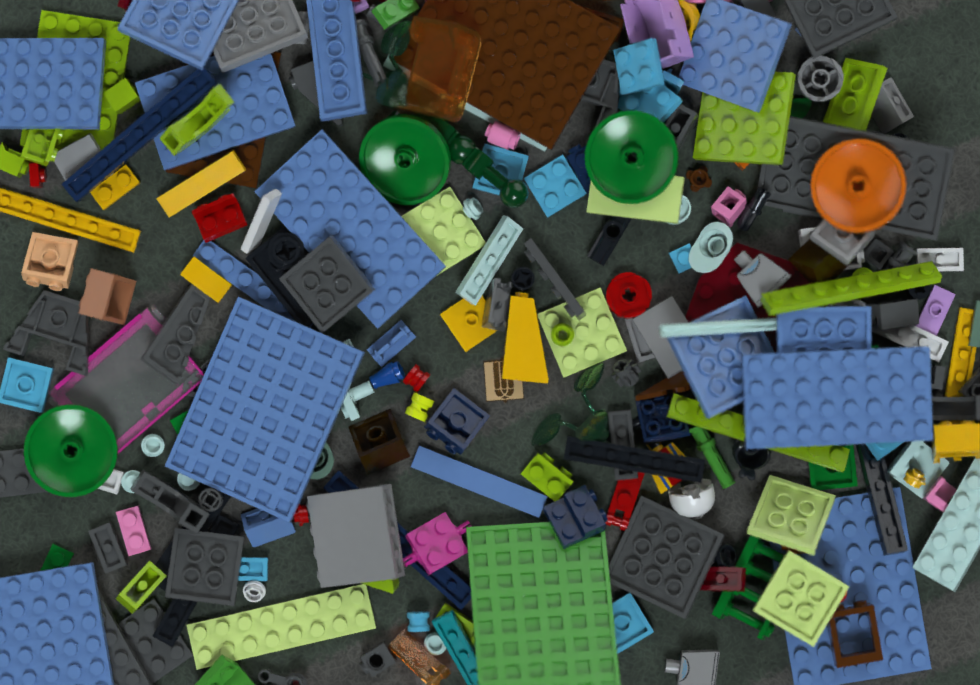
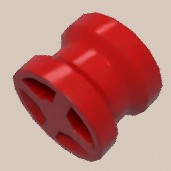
[403,364,430,393]

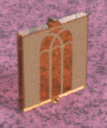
[483,358,524,403]

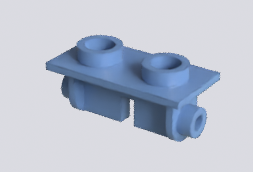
[367,320,416,367]

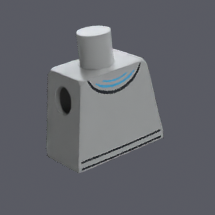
[734,251,791,308]
[664,649,720,685]

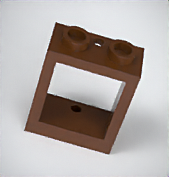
[827,600,883,668]

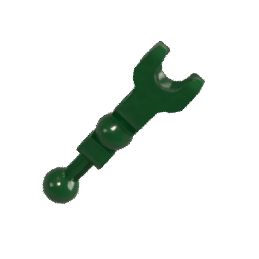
[388,84,529,208]

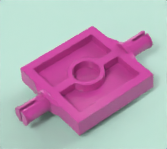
[403,512,472,575]

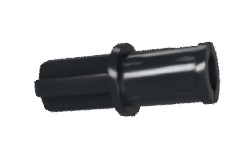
[737,187,771,231]

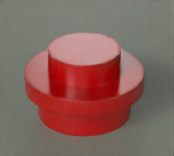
[293,503,309,526]

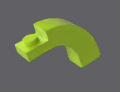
[159,84,234,156]

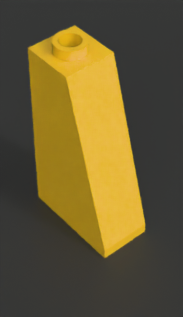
[501,292,548,384]

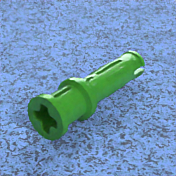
[689,426,735,489]

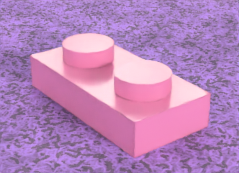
[116,505,151,556]

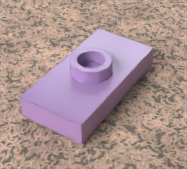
[915,285,956,336]

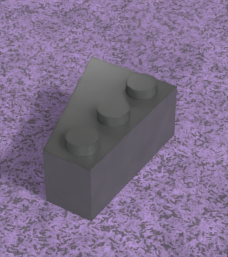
[629,104,699,161]

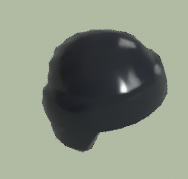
[732,439,771,481]

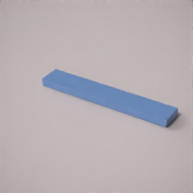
[411,446,547,518]

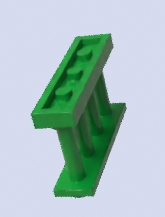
[712,535,805,640]

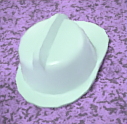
[689,222,733,273]

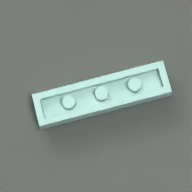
[455,215,523,306]

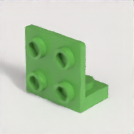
[195,655,255,685]

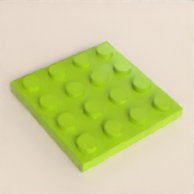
[693,72,796,165]

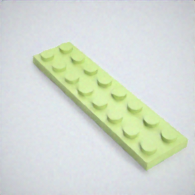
[187,584,377,670]

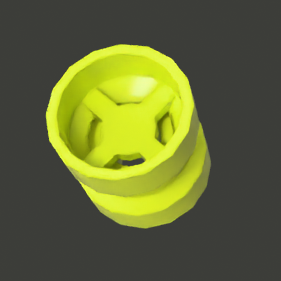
[405,392,434,422]

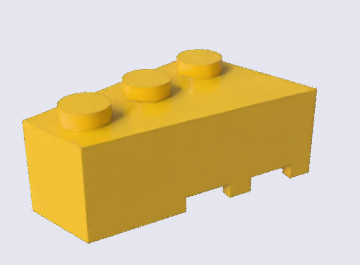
[932,421,980,464]

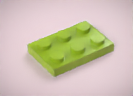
[823,58,888,131]

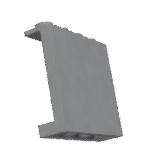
[307,484,405,588]

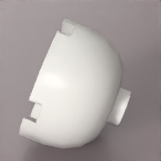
[668,478,715,520]

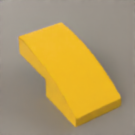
[180,257,232,303]

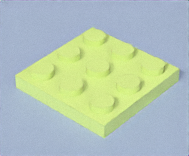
[402,187,486,276]
[537,288,627,378]
[747,475,836,555]
[753,550,849,647]

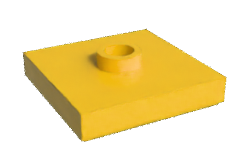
[440,296,497,352]

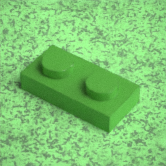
[371,0,420,30]

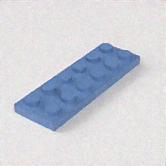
[306,0,367,122]

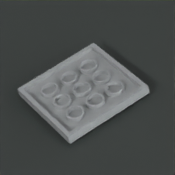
[213,0,308,73]

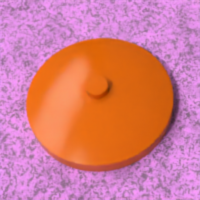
[811,139,906,233]

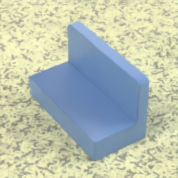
[241,508,296,547]

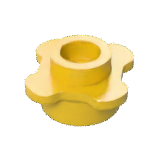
[904,468,926,488]

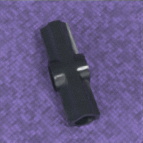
[587,216,632,266]

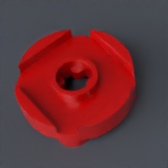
[606,272,652,319]

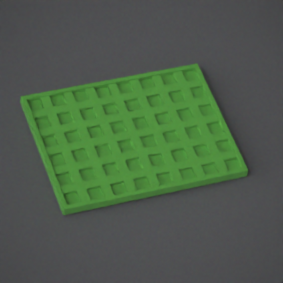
[466,522,620,685]

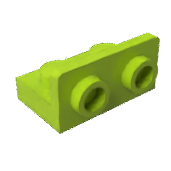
[521,452,574,502]

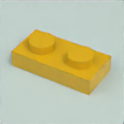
[90,164,140,210]

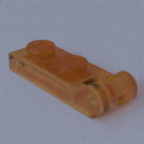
[388,629,451,685]

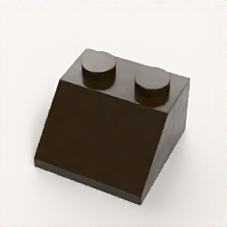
[348,409,410,475]

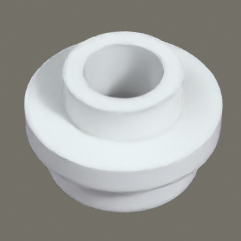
[243,581,266,602]

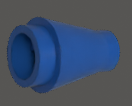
[369,361,405,389]

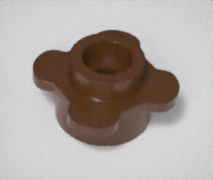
[686,166,712,192]

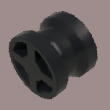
[905,285,931,300]

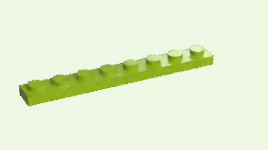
[761,261,942,316]
[666,394,850,472]

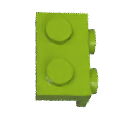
[20,128,65,167]

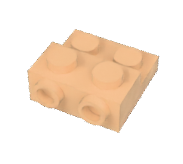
[21,232,78,291]

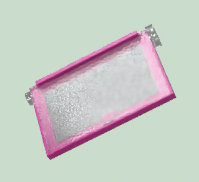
[48,303,204,454]

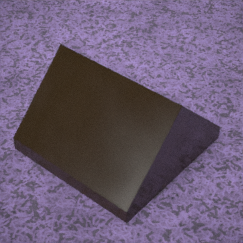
[788,239,851,284]

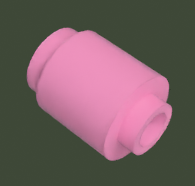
[485,121,521,150]

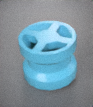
[407,611,430,632]

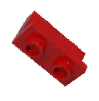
[192,193,248,243]

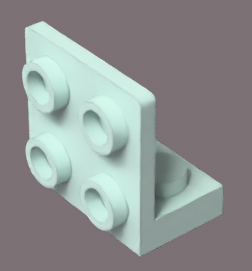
[887,441,949,498]

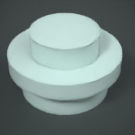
[463,197,483,220]
[141,434,164,457]
[121,470,140,493]
[177,473,200,491]
[424,632,446,655]

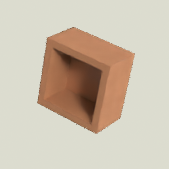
[79,269,136,325]

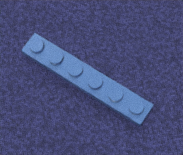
[193,240,314,328]

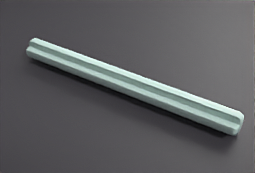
[659,318,776,337]

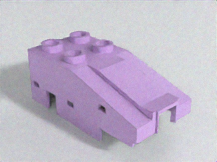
[620,0,694,69]

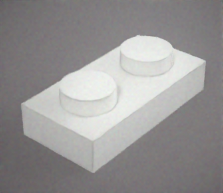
[916,248,964,272]

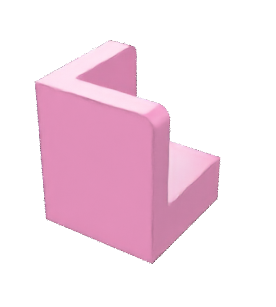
[923,476,956,513]

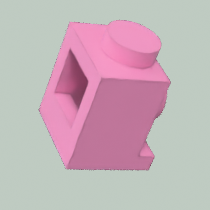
[711,187,747,228]

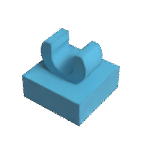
[663,68,684,95]

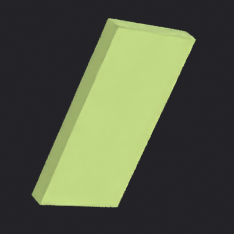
[587,176,685,224]

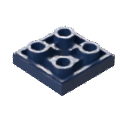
[635,392,690,445]

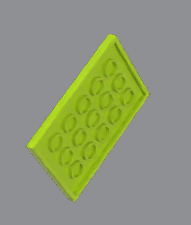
[20,10,131,150]

